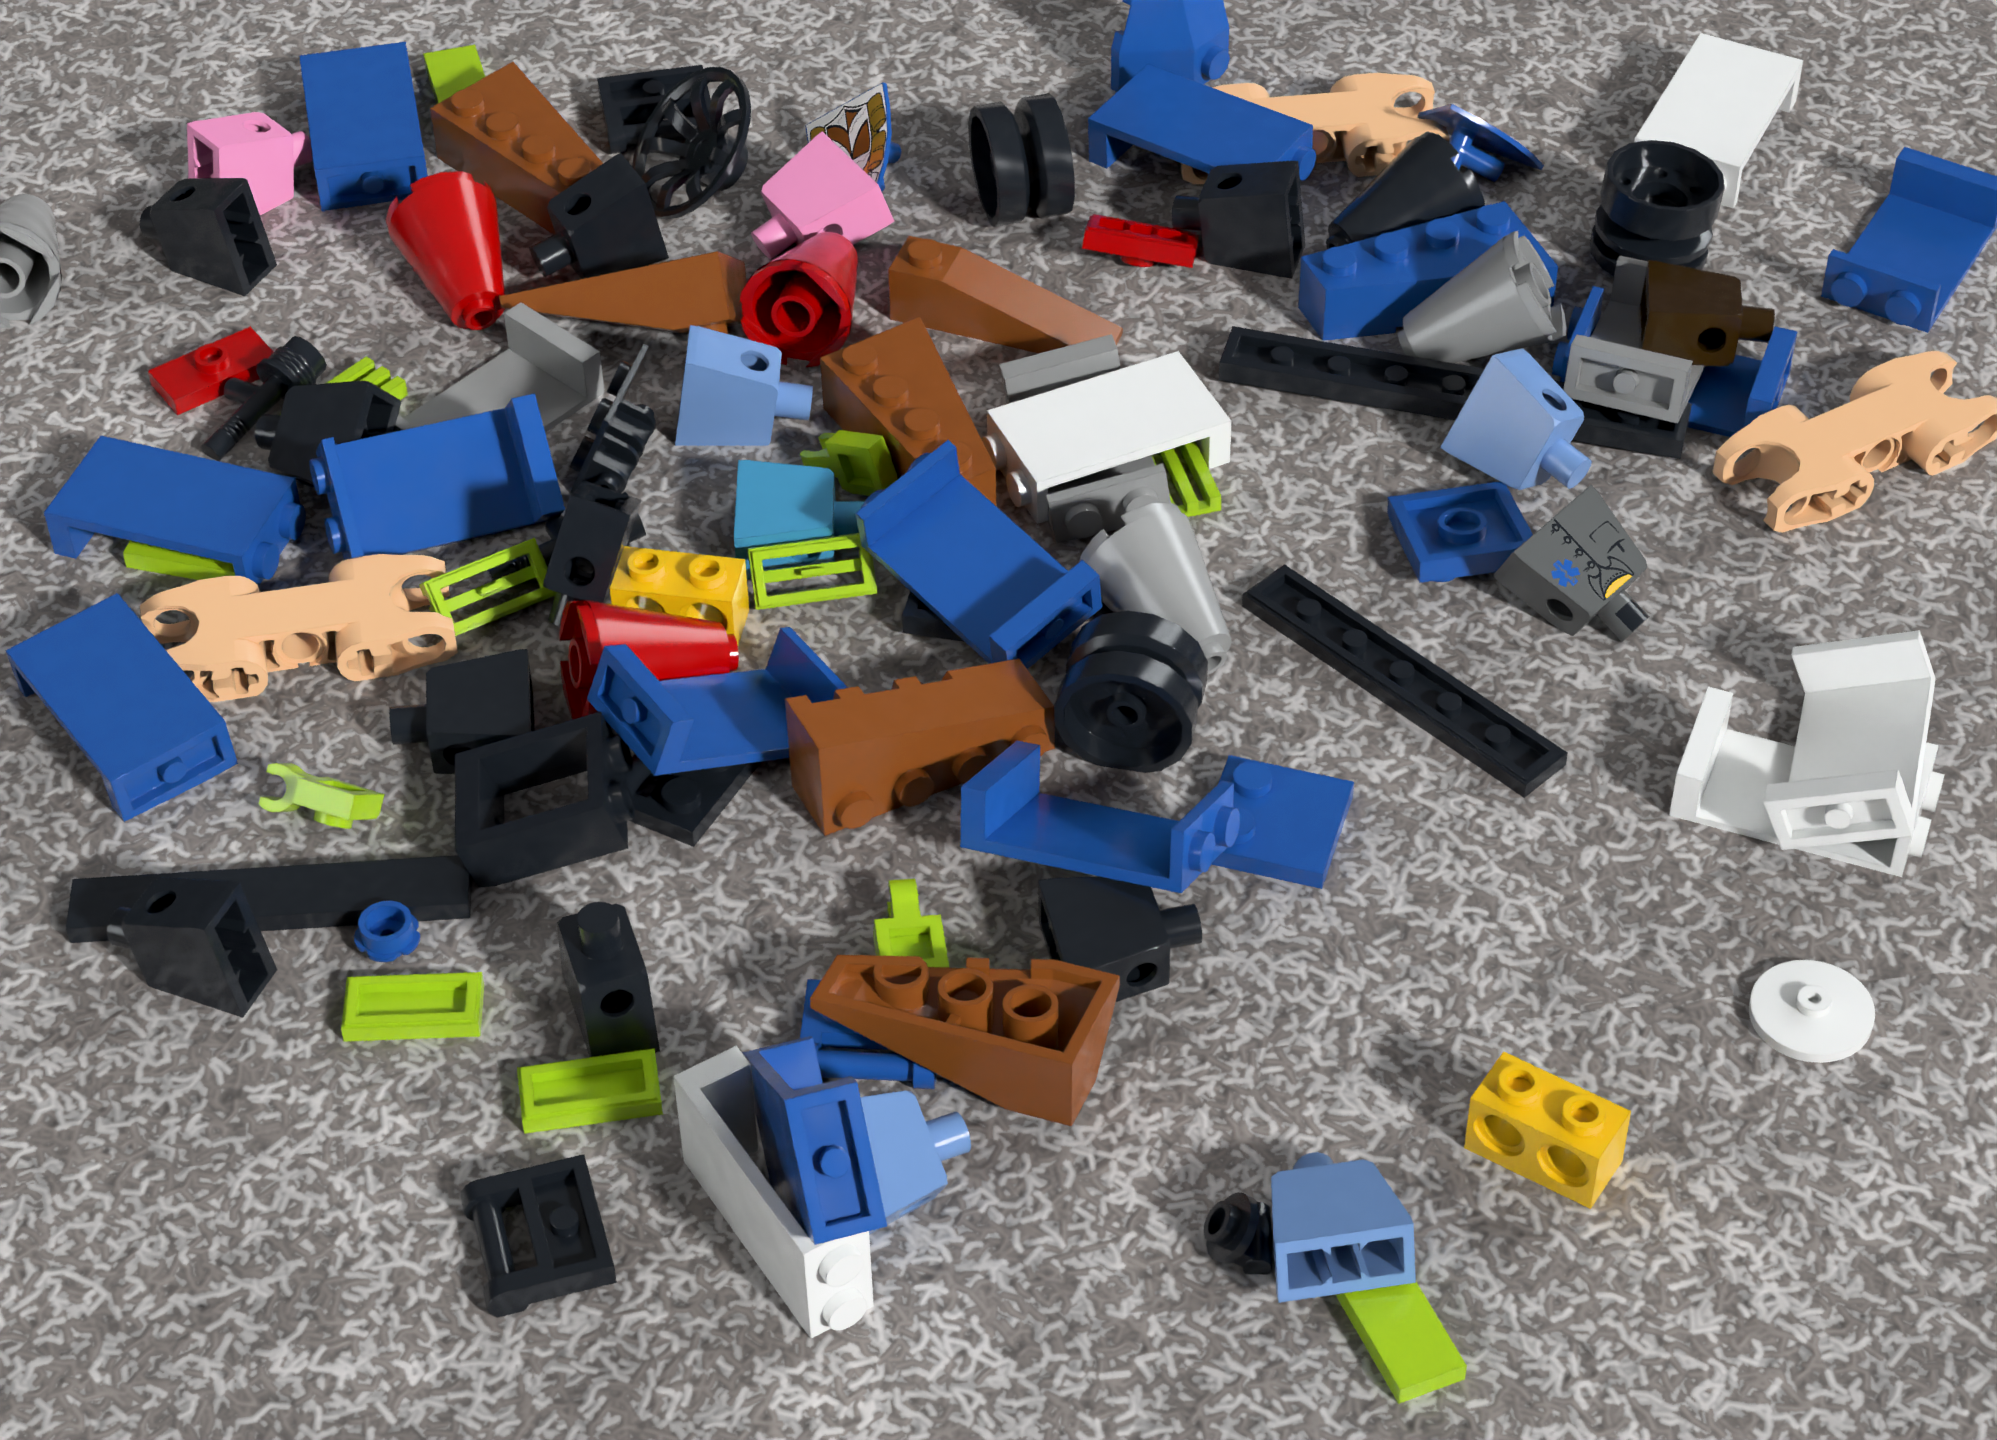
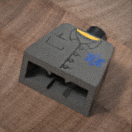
[1493,485,1650,642]

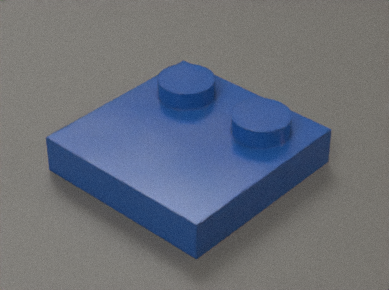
[1387,481,1533,583]
[1211,755,1354,889]

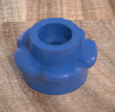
[354,901,421,962]

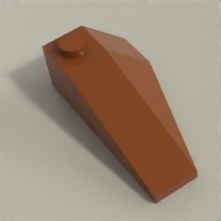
[888,236,1123,354]
[499,251,746,334]
[810,955,1120,1127]

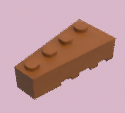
[430,62,603,235]
[820,317,996,506]
[785,659,1055,836]

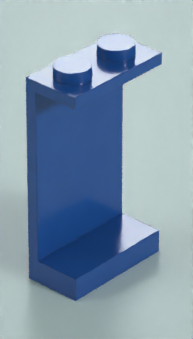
[299,42,428,211]
[1088,64,1316,181]
[1821,147,1997,333]
[1552,286,1798,437]
[309,393,565,560]
[44,436,306,587]
[855,440,1102,669]
[5,593,238,822]
[587,627,848,776]
[960,741,1240,893]
[742,1036,887,1245]

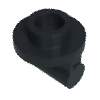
[1204,1192,1272,1275]

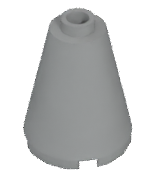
[0,194,62,328]
[1398,231,1567,363]
[1079,502,1232,675]

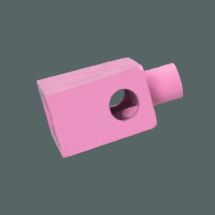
[187,112,313,215]
[751,131,894,260]

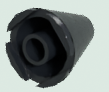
[1326,131,1485,249]

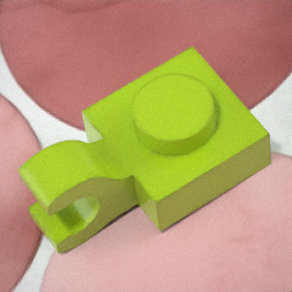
[800,430,899,496]
[258,763,385,829]
[873,878,949,967]

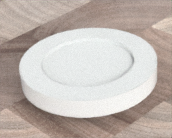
[1749,960,1875,1063]

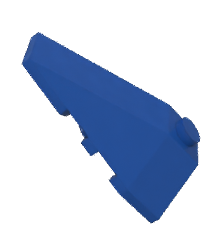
[1111,0,1230,92]

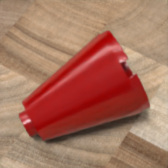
[385,171,505,330]
[739,232,858,367]
[559,600,739,720]

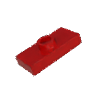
[1082,214,1199,268]
[148,326,273,415]

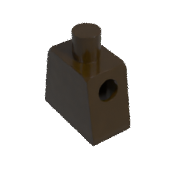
[1638,260,1775,366]

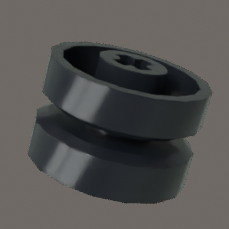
[968,93,1075,227]
[1054,610,1208,773]

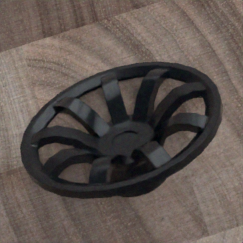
[632,67,751,220]

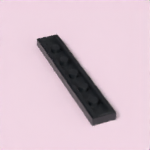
[1242,564,1568,798]
[66,855,472,943]

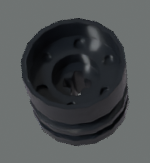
[1590,140,1725,276]

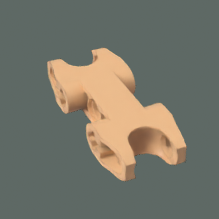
[1181,73,1449,184]
[1713,351,1997,533]
[140,554,458,702]

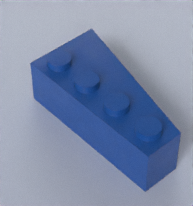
[1298,201,1558,341]

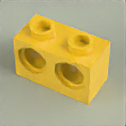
[610,546,749,645]
[1464,1051,1631,1209]

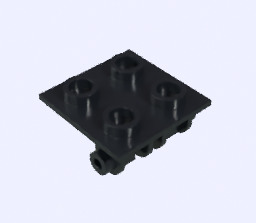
[569,344,656,493]

